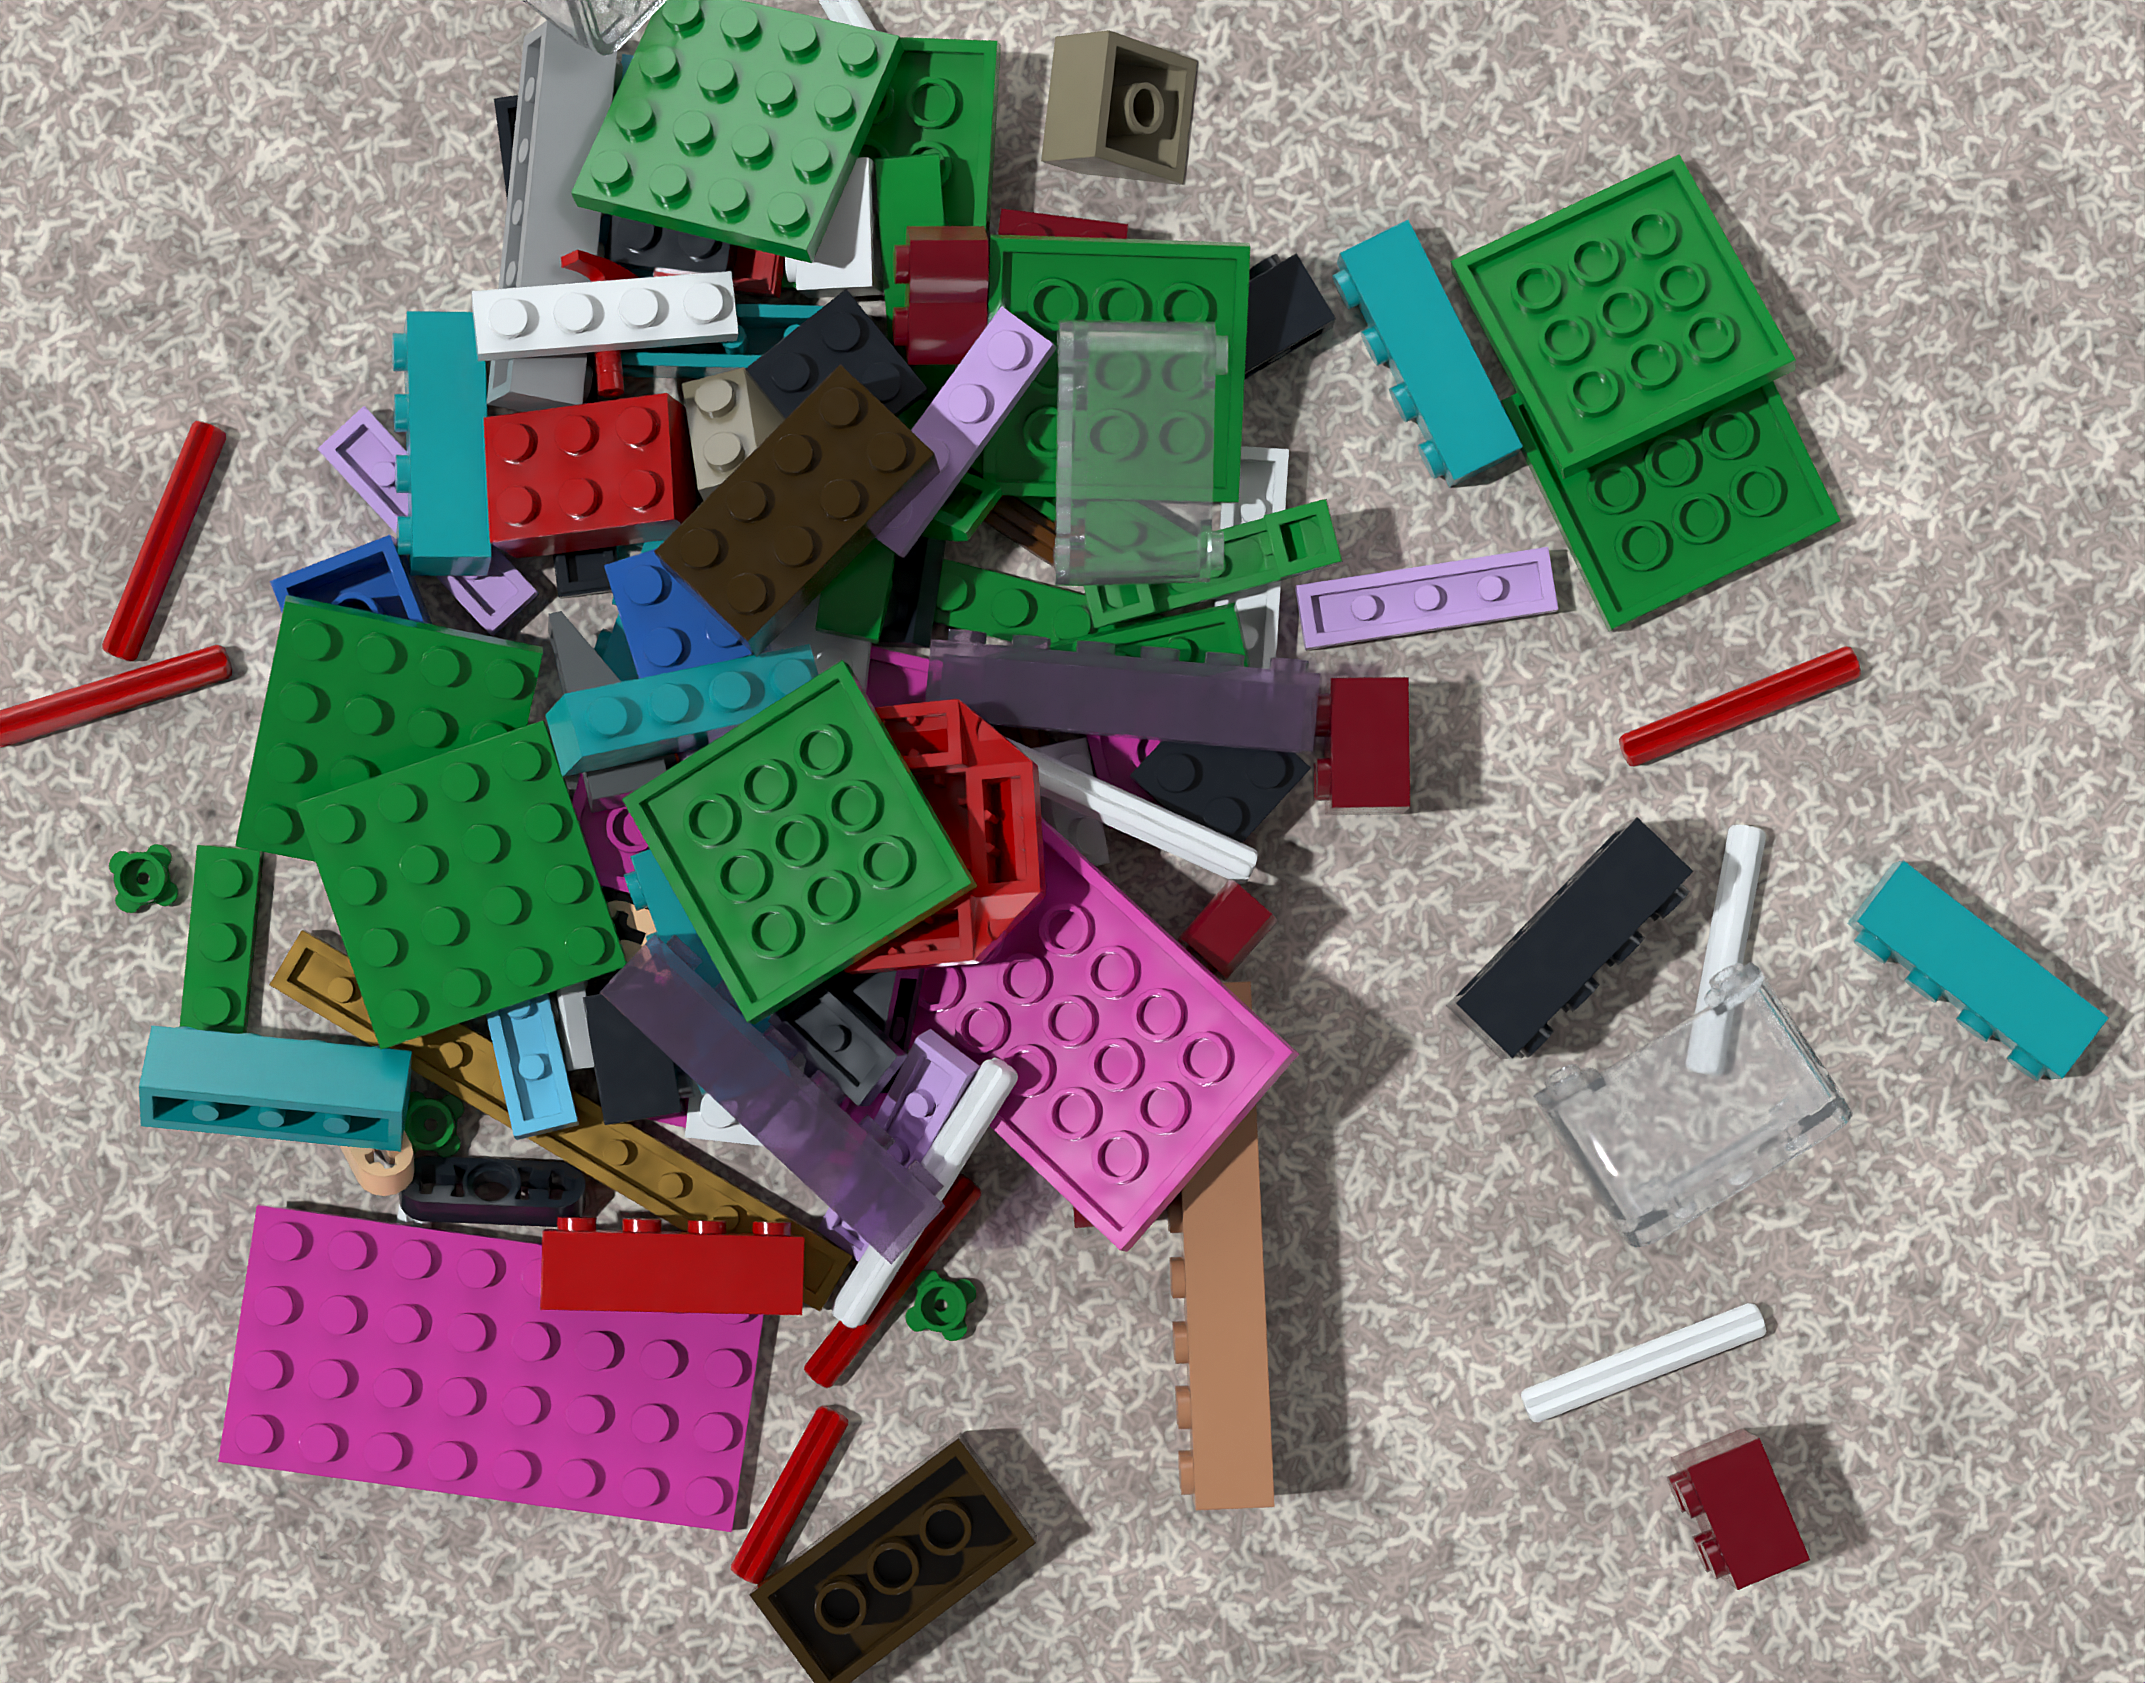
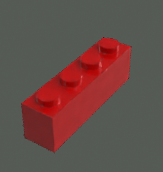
[540,1217,804,1315]

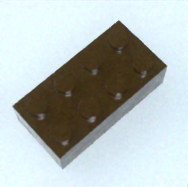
[654,364,940,657]
[749,1432,1037,1683]

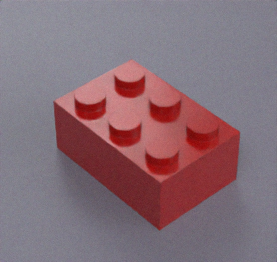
[483,393,697,559]

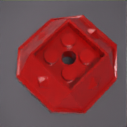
[844,699,1046,975]

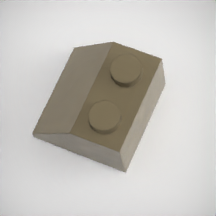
[1041,30,1197,185]
[682,367,784,500]

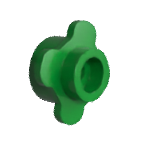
[109,844,179,913]
[404,1091,465,1157]
[905,1270,977,1341]

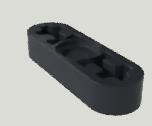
[399,1156,586,1227]

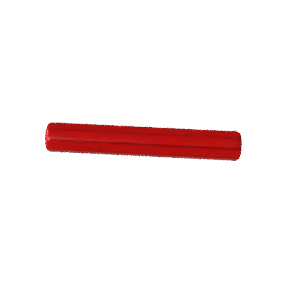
[102,421,226,662]
[0,645,232,748]
[1619,646,1861,767]
[804,1173,981,1388]

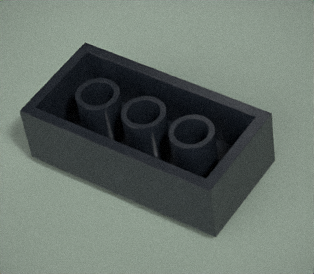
[1446,817,1694,1059]

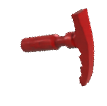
[561,250,639,397]

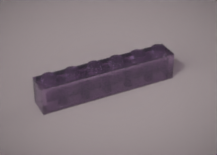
[925,629,1322,755]
[600,934,945,1264]

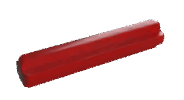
[731,1405,848,1584]

